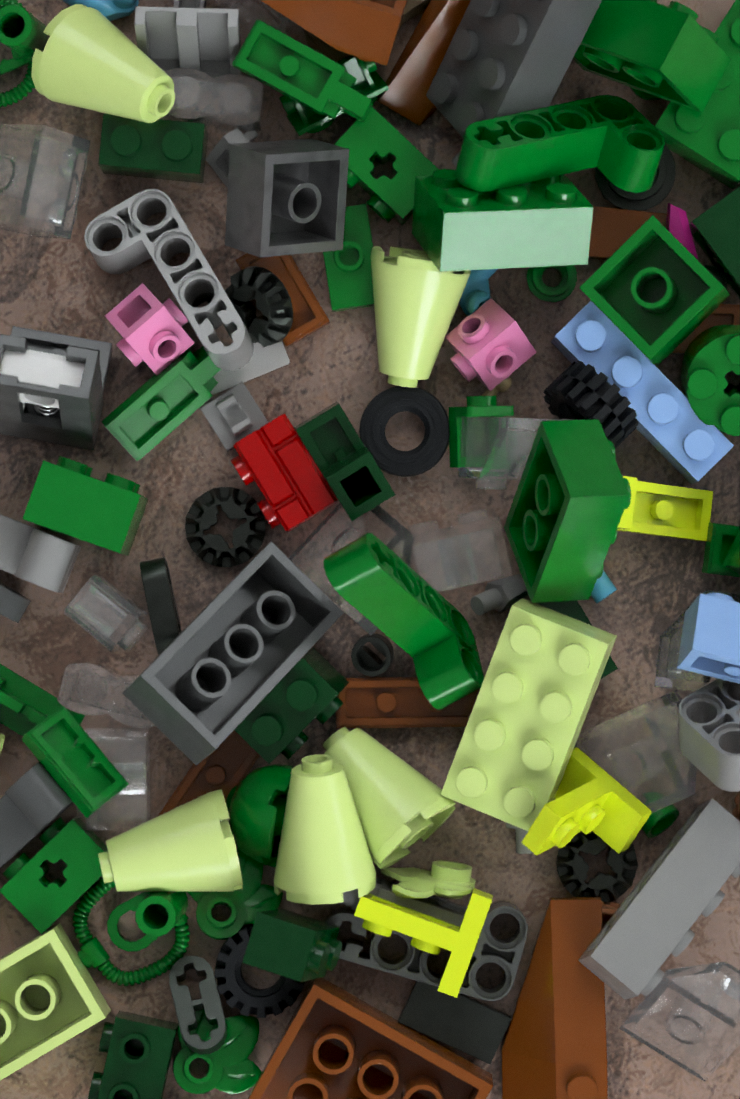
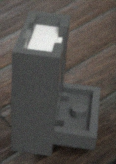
[0,326,113,450]

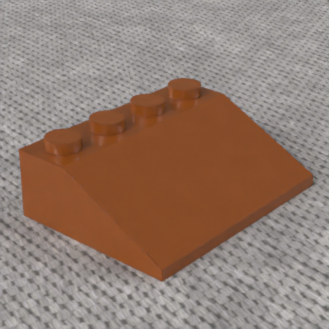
[248,977,493,1099]

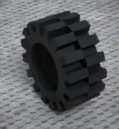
[543,361,638,449]
[215,925,305,1018]

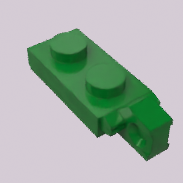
[232,19,373,122]
[101,346,221,461]

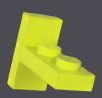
[617,476,713,541]
[521,747,653,856]
[354,888,493,998]

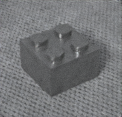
[225,139,349,258]

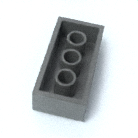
[426,0,602,138]
[122,541,344,765]

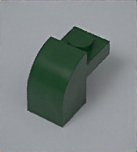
[294,402,395,521]

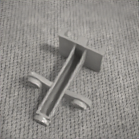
[134,0,241,79]

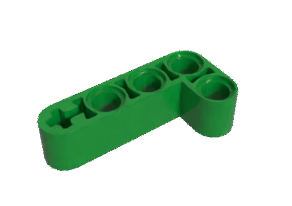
[455,95,665,193]
[323,533,485,710]

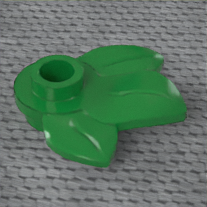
[188,848,283,940]
[173,1009,262,1094]

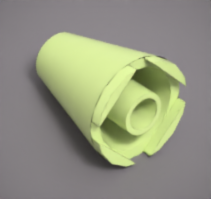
[31,4,175,123]
[371,246,471,388]
[323,727,456,870]
[274,754,376,905]
[98,789,243,892]

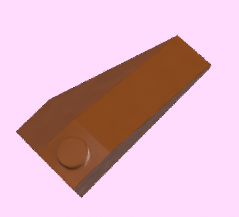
[260,0,408,66]
[376,0,471,126]
[501,897,608,1099]

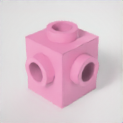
[105,283,195,376]
[445,298,537,391]

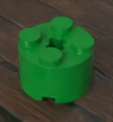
[681,324,740,436]

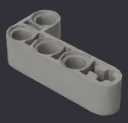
[84,189,254,371]
[0,514,81,593]
[679,679,740,792]

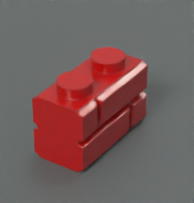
[231,413,338,533]

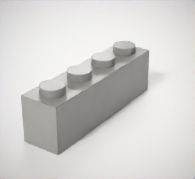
[578,798,740,1000]

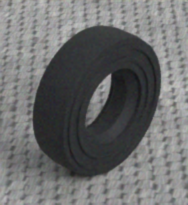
[359,386,450,477]

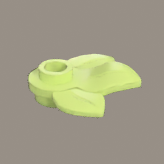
[381,860,476,899]

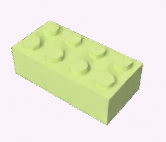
[440,598,617,831]
[0,923,111,1080]

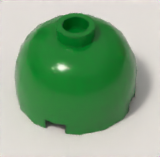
[226,764,294,868]

